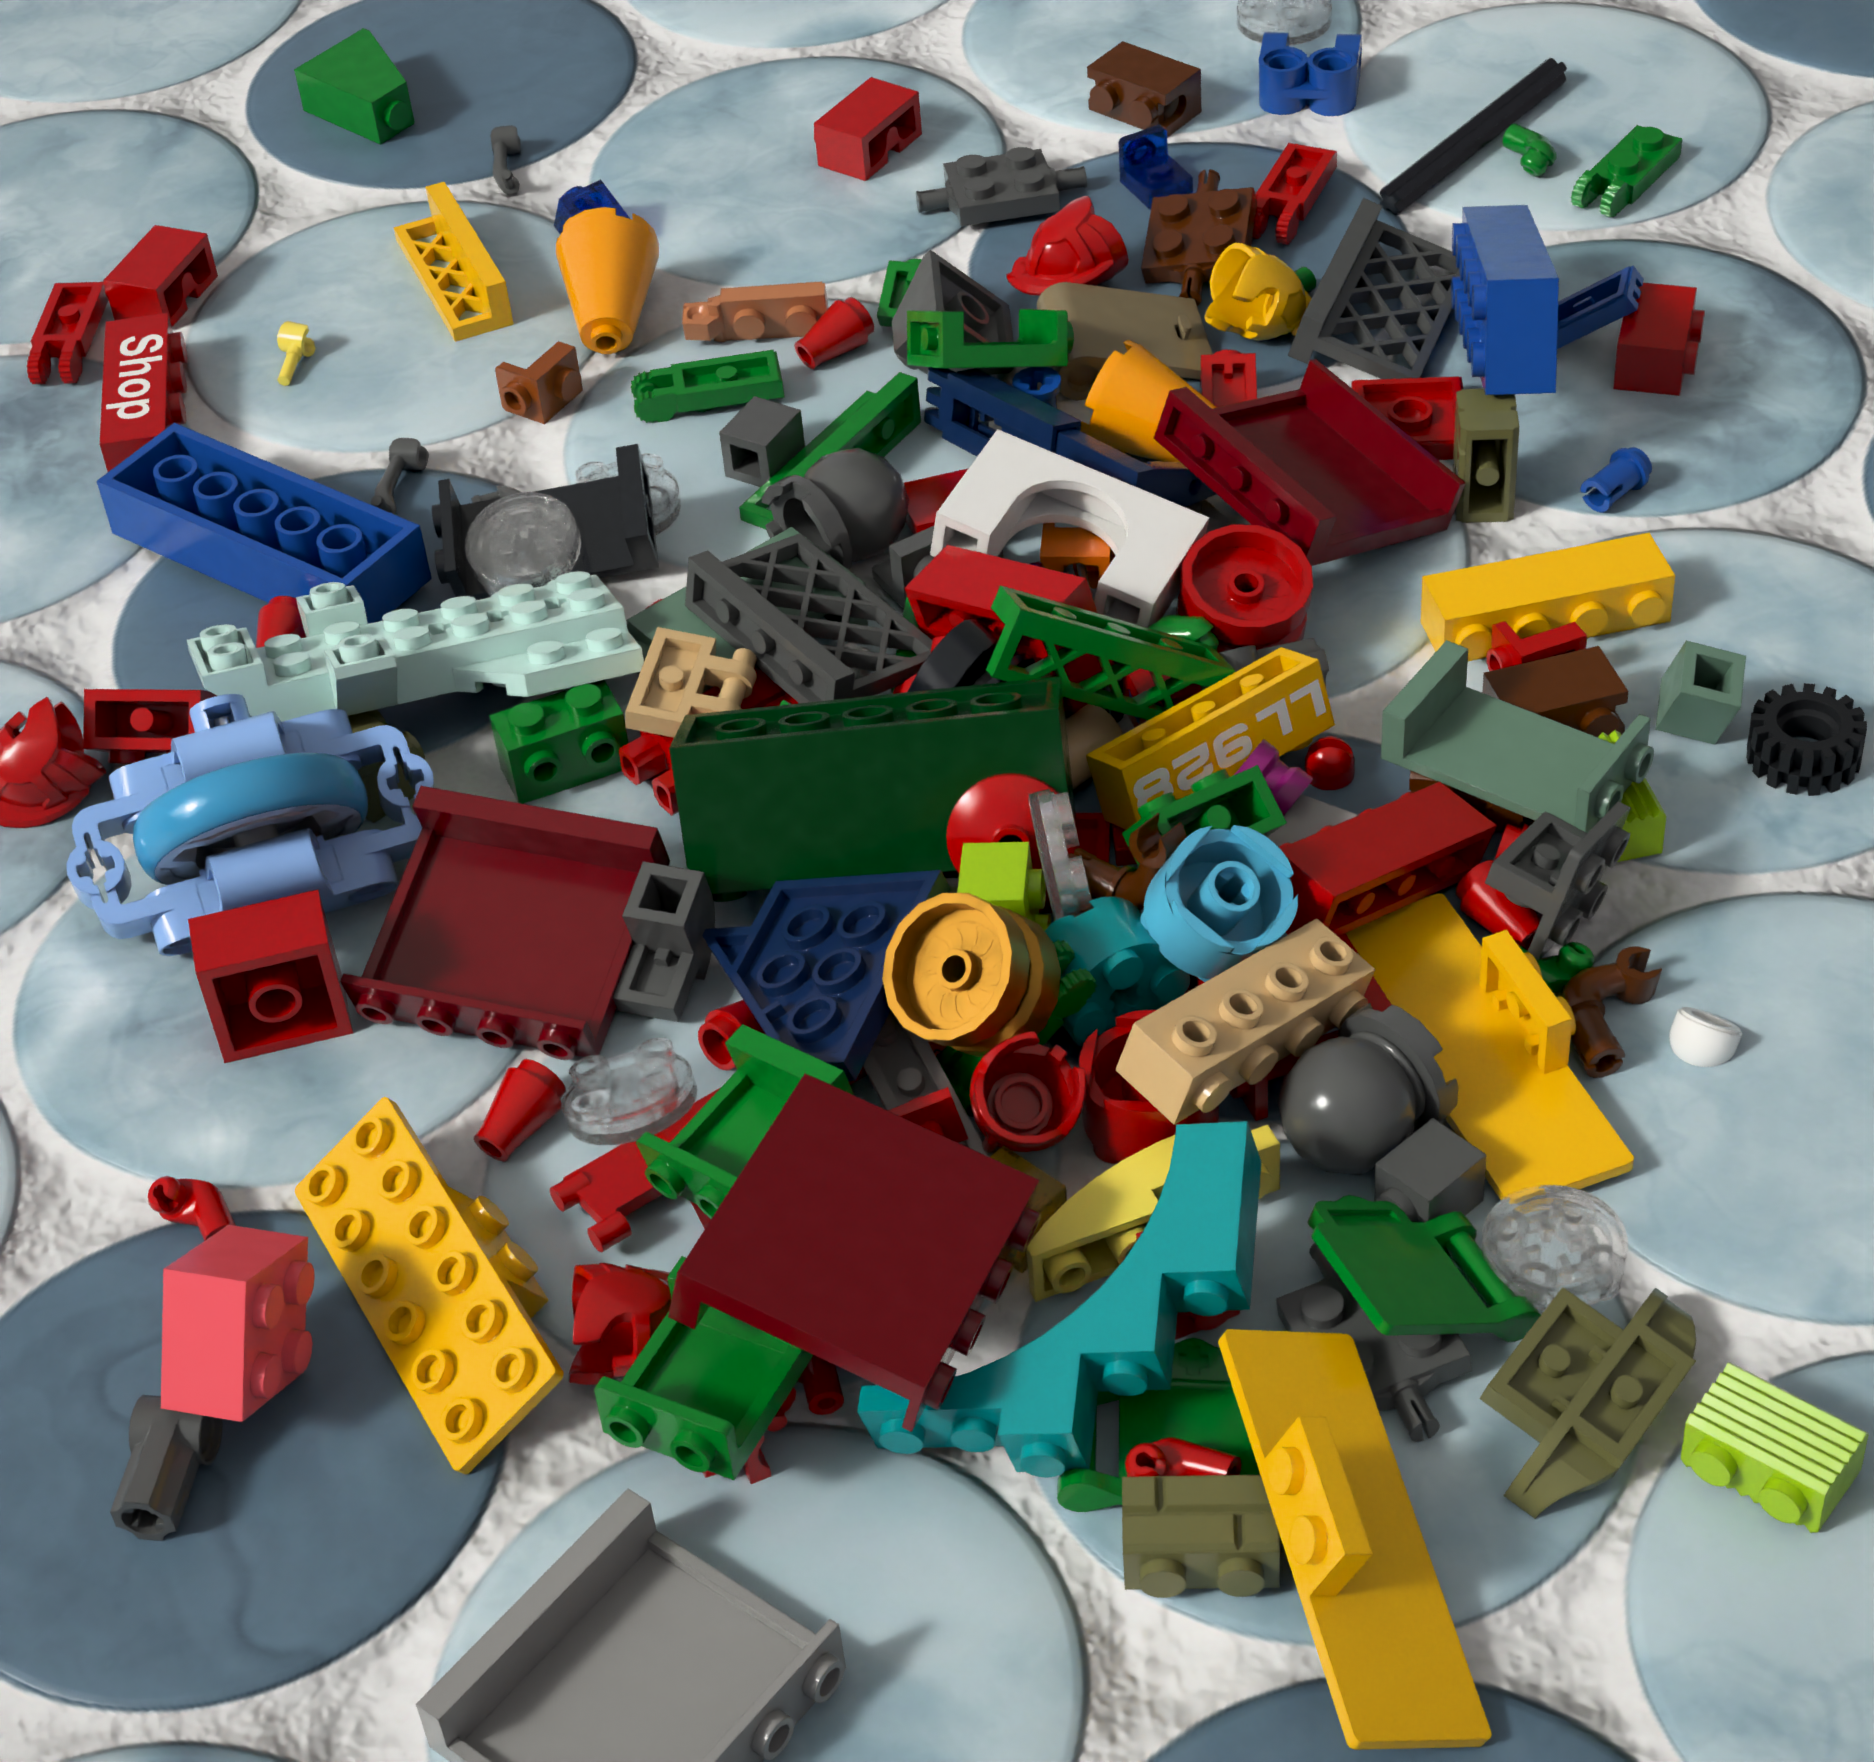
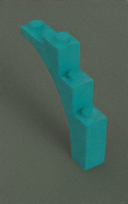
[857,1121,1261,1478]

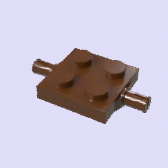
[1141,169,1257,306]

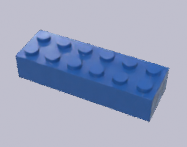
[1451,205,1559,395]
[97,423,432,624]

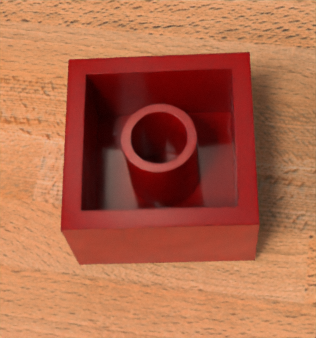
[188,890,353,1063]

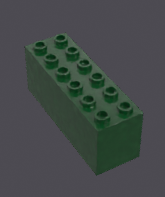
[669,676,1077,902]

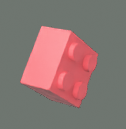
[161,1225,315,1422]

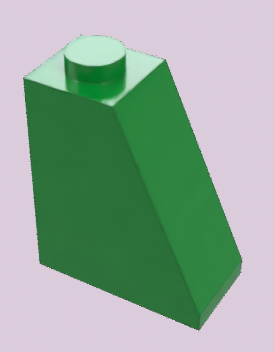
[294,28,415,145]

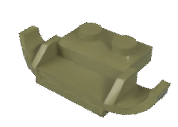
[1479,1287,1696,1519]

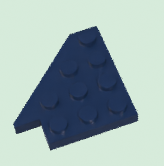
[702,870,951,1081]

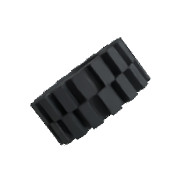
[1746,683,1867,796]

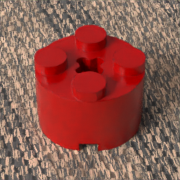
[1079,1010,1219,1164]

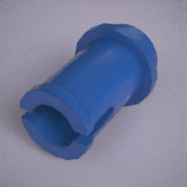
[1580,447,1652,512]

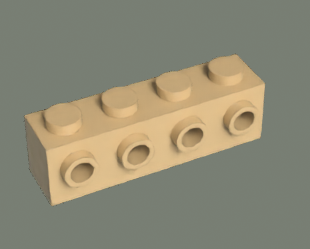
[1115,918,1376,1125]

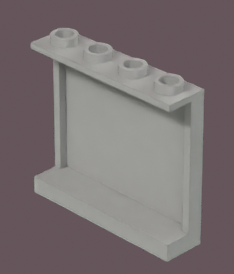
[416,1488,846,1762]

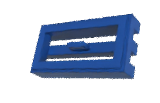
[1557,265,1644,349]

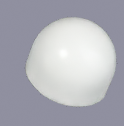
[1669,1007,1742,1067]

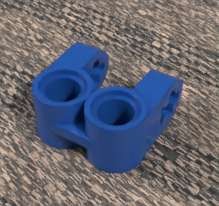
[1259,32,1362,116]

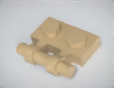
[625,627,757,738]

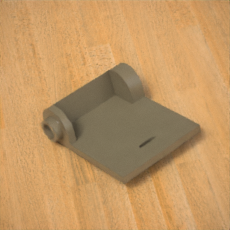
[1037,282,1213,401]

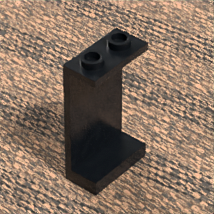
[432,444,659,600]

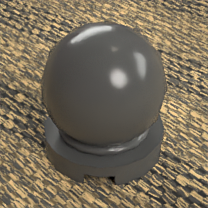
[762,448,909,570]
[1278,1003,1458,1175]

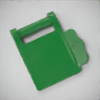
[1307,1195,1541,1342]
[1057,1337,1260,1512]

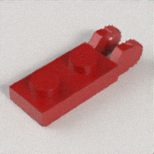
[1252,143,1337,245]
[26,282,108,384]

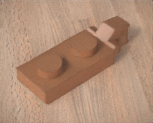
[682,281,829,342]

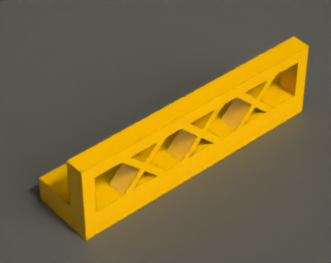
[393,182,514,342]

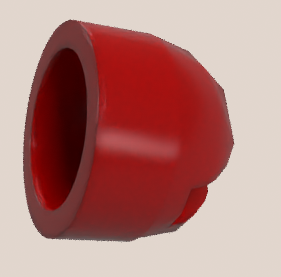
[1305,735,1355,790]

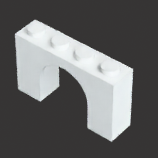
[930,429,1209,627]

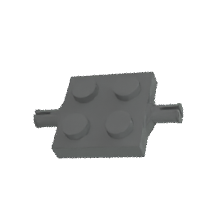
[916,147,1087,226]
[1276,1243,1472,1442]

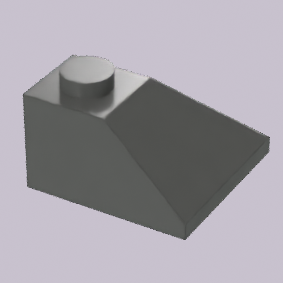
[892,250,1015,375]

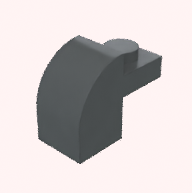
[613,862,715,1022]

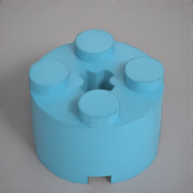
[1141,825,1298,982]

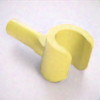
[277,321,316,386]

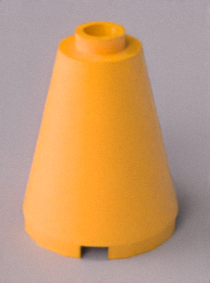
[556,207,659,354]
[1080,340,1217,462]

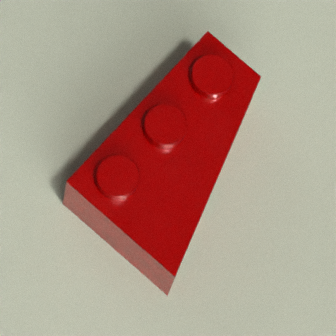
[904,545,1115,715]

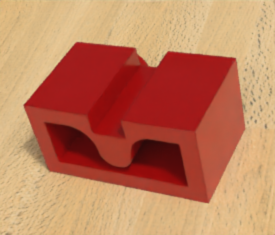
[814,77,922,181]
[103,225,218,327]
[1613,283,1705,396]

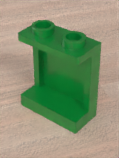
[907,309,1074,368]
[636,1024,854,1219]
[594,1256,813,1480]

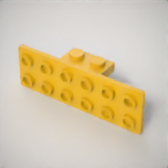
[1346,893,1634,1212]
[295,1097,564,1474]
[1218,1329,1492,1750]

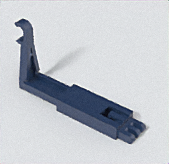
[924,367,1216,508]

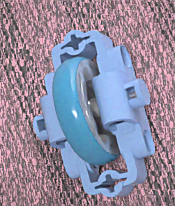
[66,694,434,956]

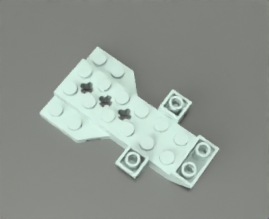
[187,571,644,722]

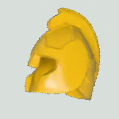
[1204,243,1312,341]

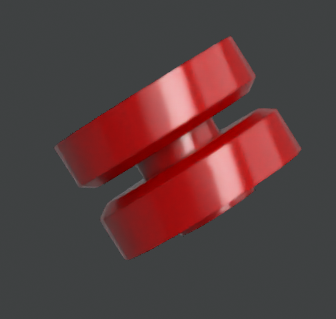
[1176,524,1313,653]

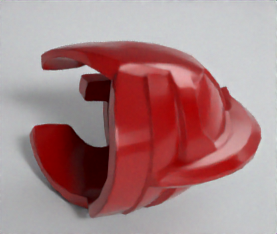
[1006,196,1129,296]
[0,697,107,828]
[969,1031,1087,1153]
[568,1263,671,1385]

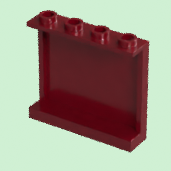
[1154,359,1466,566]
[340,786,670,1060]
[668,1073,1041,1432]

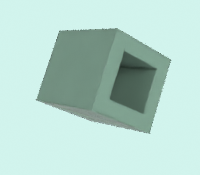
[1655,640,1746,745]

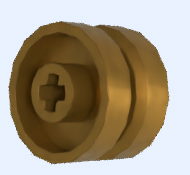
[882,893,1061,1057]

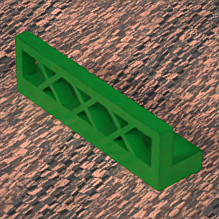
[739,372,921,530]
[986,585,1235,720]

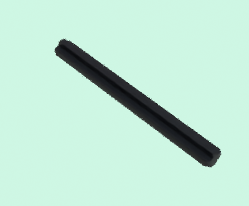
[1380,58,1567,214]

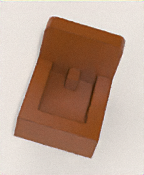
[495,341,583,424]

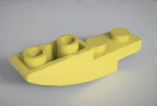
[1026,1124,1280,1302]

